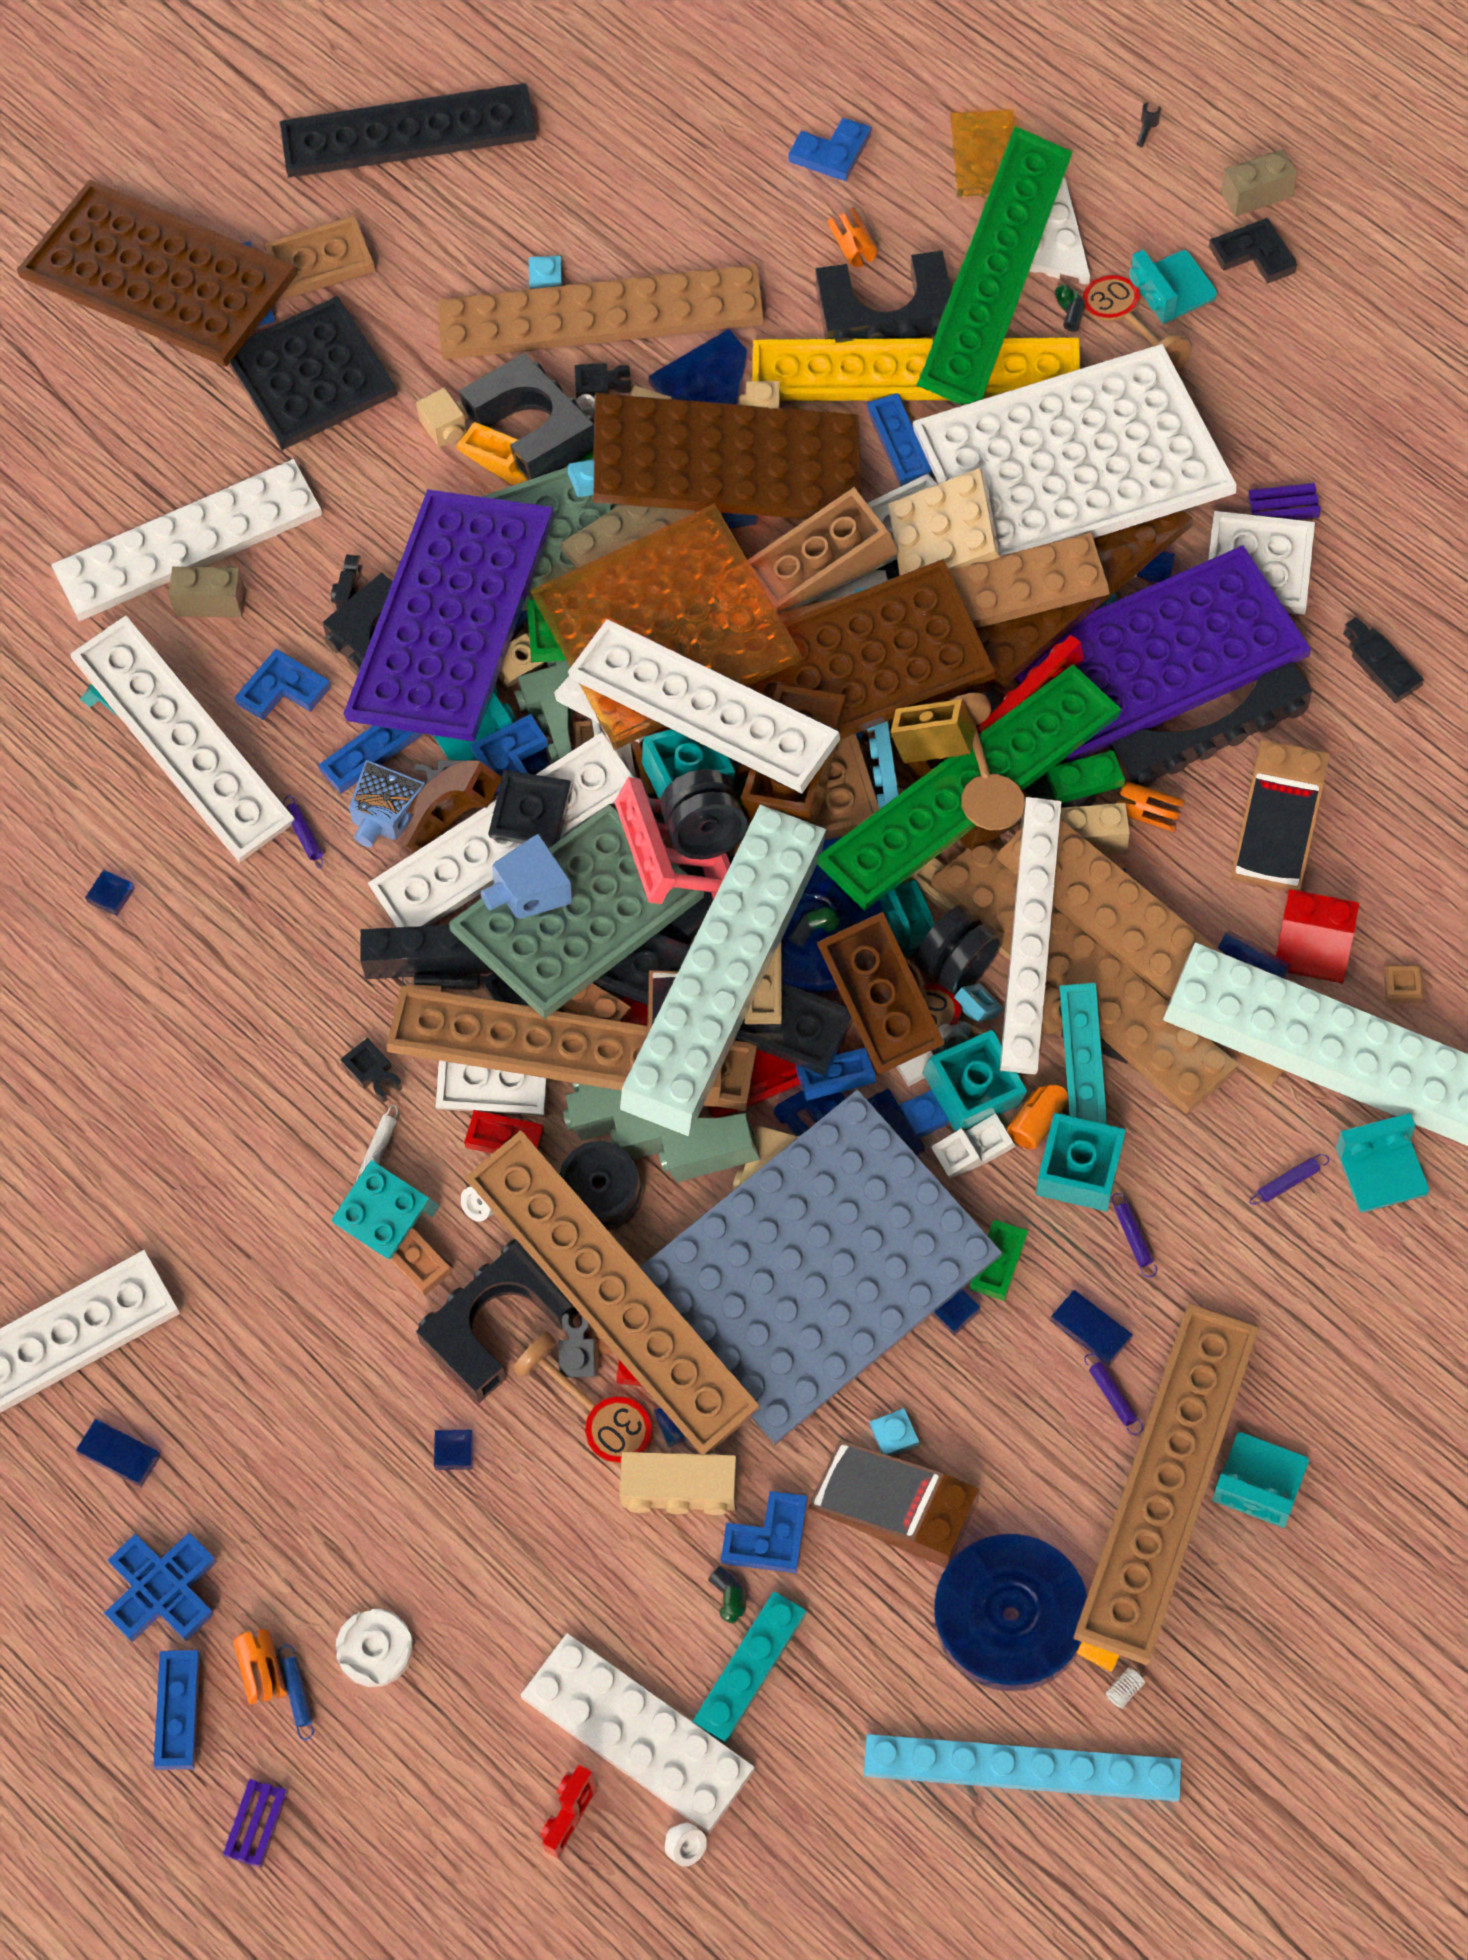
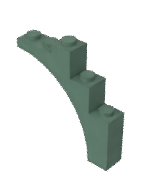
[514,593,633,764]
[563,1083,760,1182]

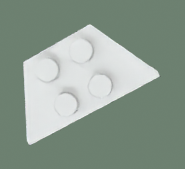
[1029,178,1090,284]

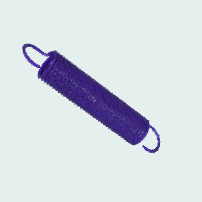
[283,795,323,869]
[1249,1154,1329,1205]
[1112,1193,1157,1277]
[1084,1353,1143,1435]

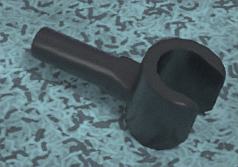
[1136,103,1161,147]

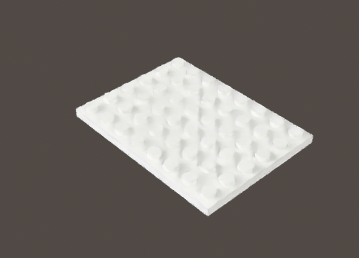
[913,344,1236,556]

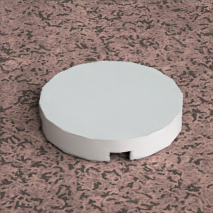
[336,1609,413,1687]

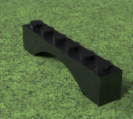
[1109,661,1312,787]

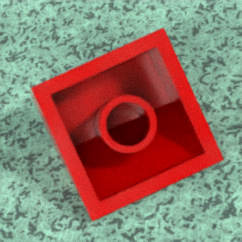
[1273,889,1360,984]

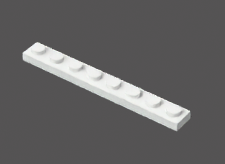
[1000,797,1061,1075]

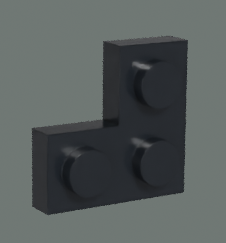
[1209,217,1297,284]

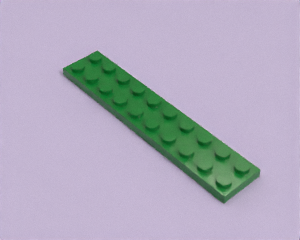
[916,126,1073,406]
[816,664,1121,911]

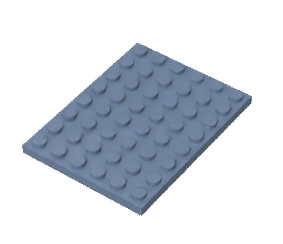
[640,1089,1002,1445]

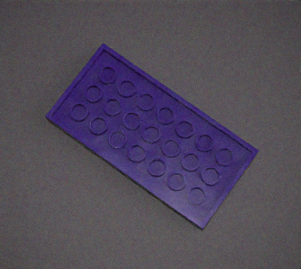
[343,489,555,742]
[1014,545,1311,763]

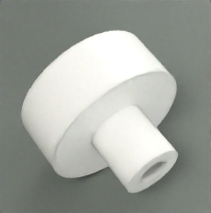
[460,1186,494,1221]
[665,1823,707,1867]

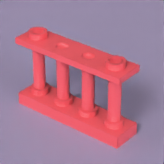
[614,777,730,904]

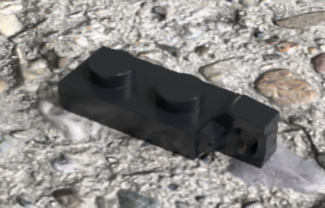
[1343,617,1424,703]

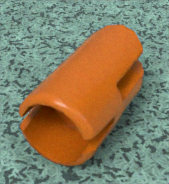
[827,207,877,267]
[1117,781,1185,833]
[1007,1085,1068,1150]
[233,1629,287,1705]

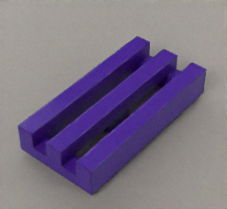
[1248,483,1321,520]
[223,1778,288,1868]

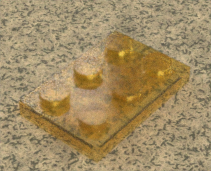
[950,109,1015,197]

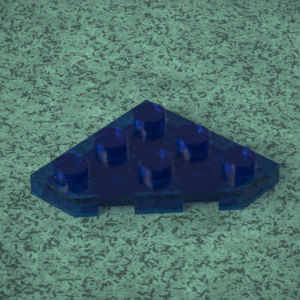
[648,329,748,405]

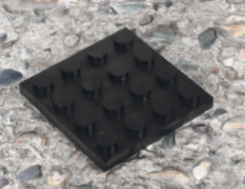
[228,296,398,450]

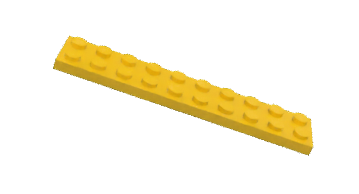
[752,338,1080,401]

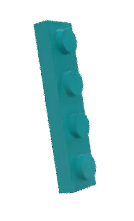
[1060,983,1107,1125]
[692,1591,807,1745]

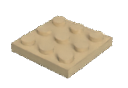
[888,468,1000,576]

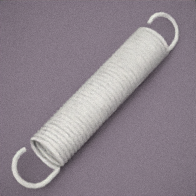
[356,1105,398,1181]

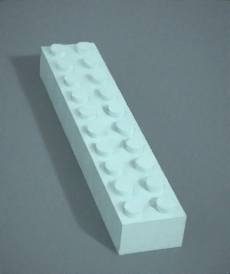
[620,804,826,1136]
[1163,942,1468,1146]

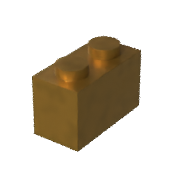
[890,699,975,763]

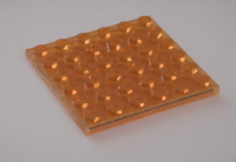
[531,503,802,750]

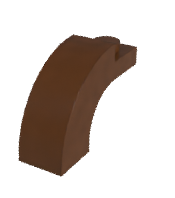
[399,761,502,854]

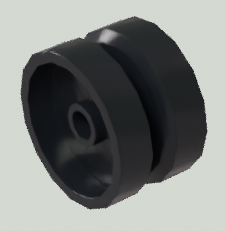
[660,769,747,860]
[915,904,1003,996]
[559,1140,644,1230]

